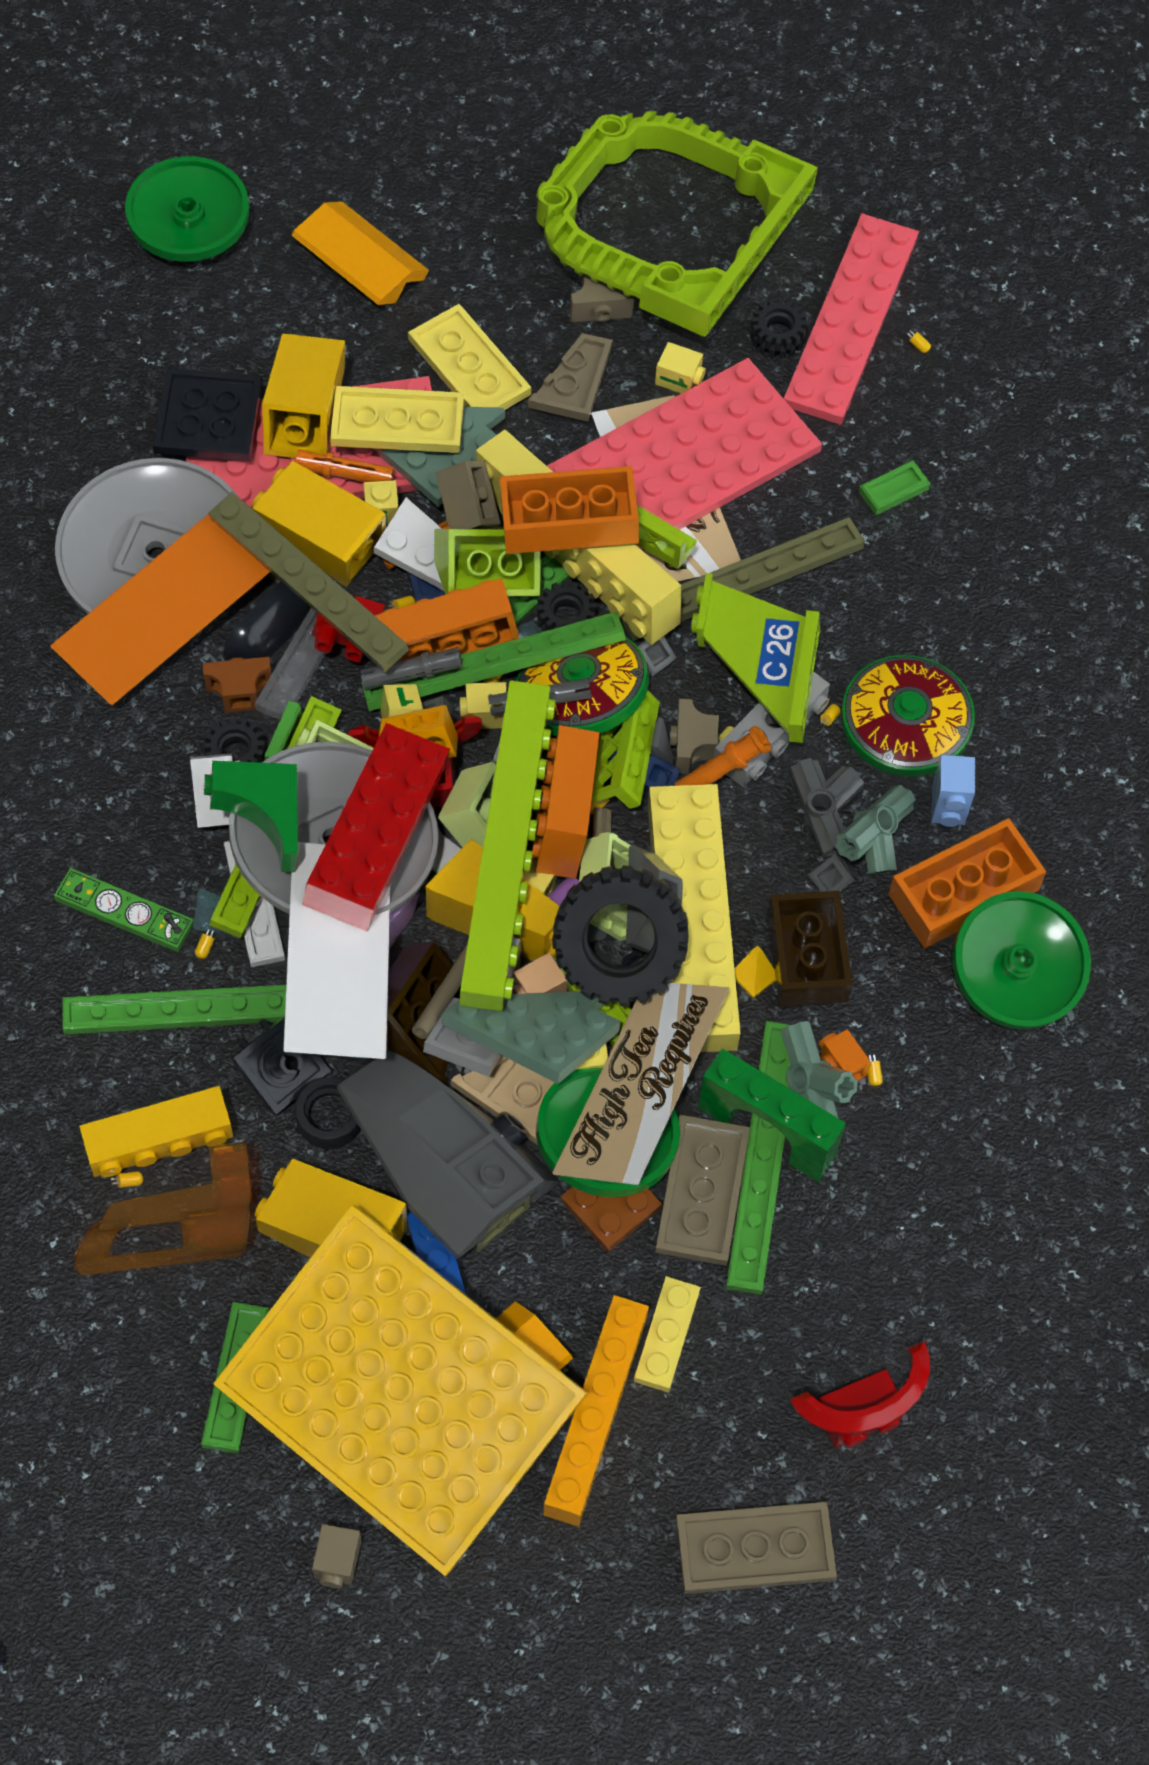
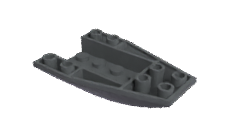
[337,1050,559,1259]

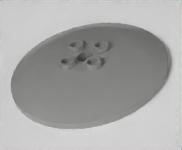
[55,458,237,614]
[229,742,438,920]

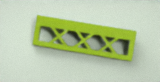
[636,505,697,569]
[591,691,660,809]

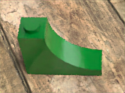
[204,761,298,872]

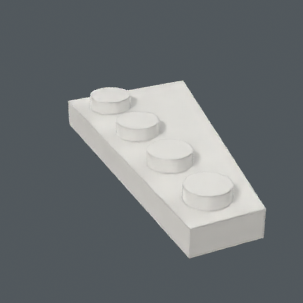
[373,498,444,591]

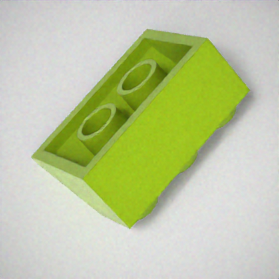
[434,529,540,596]

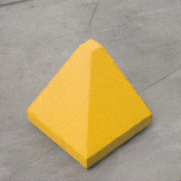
[734,945,776,999]

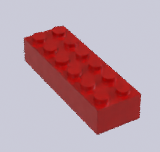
[302,723,450,932]

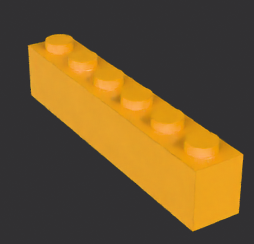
[543,1295,649,1527]

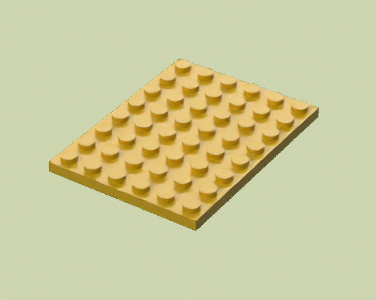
[213,1205,588,1576]

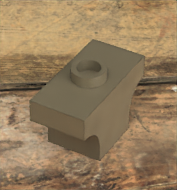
[569,274,634,323]
[670,699,719,774]

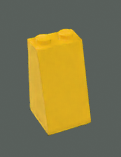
[262,333,345,458]
[252,460,386,587]
[425,839,560,961]
[254,1158,408,1258]

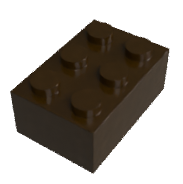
[767,890,853,1007]

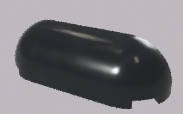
[223,581,316,661]

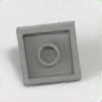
[423,997,502,1077]

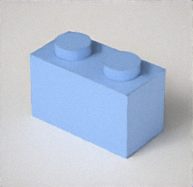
[931,755,975,827]

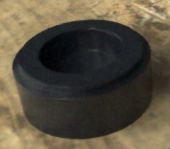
[493,1111,528,1145]

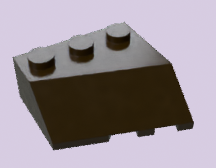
[386,941,461,1085]

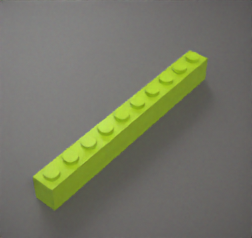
[460,681,556,1011]

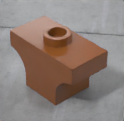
[203,657,273,713]

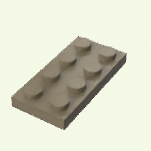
[655,1115,750,1266]
[676,1502,837,1594]

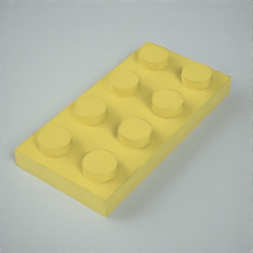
[408,304,531,410]
[330,386,464,453]

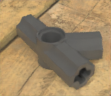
[790,758,864,859]

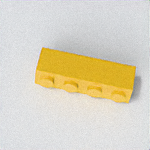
[80,1086,233,1177]

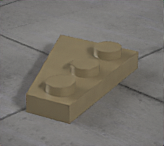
[528,333,612,422]

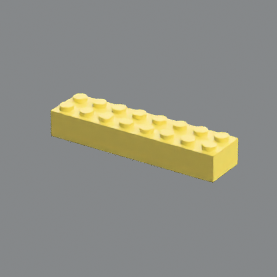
[476,429,681,645]
[648,784,741,1052]

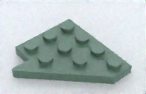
[372,407,505,507]
[442,991,620,1084]

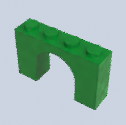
[698,1048,846,1182]

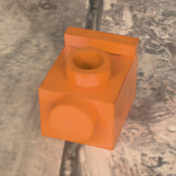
[818,1029,871,1081]

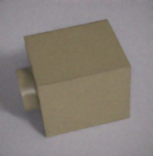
[312,1524,362,1588]

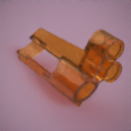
[74,1142,253,1275]

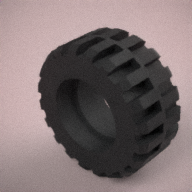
[552,865,689,1006]

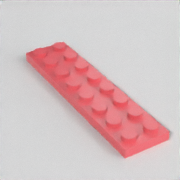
[784,213,919,425]

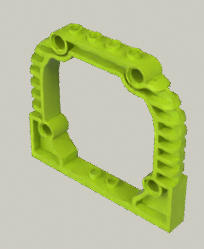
[536,111,818,337]

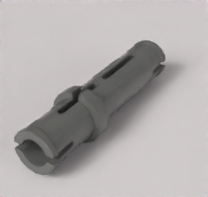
[361,647,463,690]
[488,677,592,716]

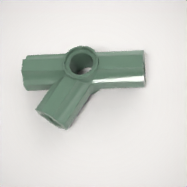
[835,784,916,875]
[780,1021,858,1118]

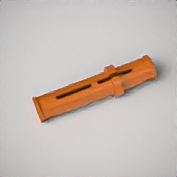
[296,449,394,482]

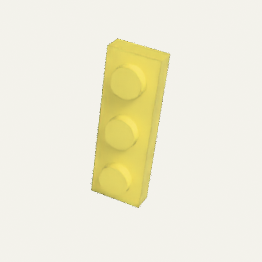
[634,1276,701,1393]

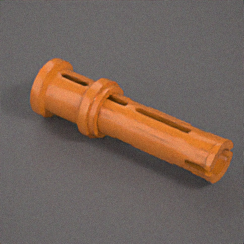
[674,725,772,786]

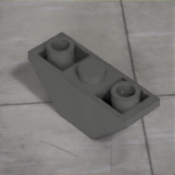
[626,845,682,953]

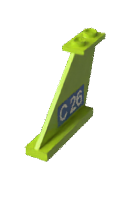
[691,573,820,743]

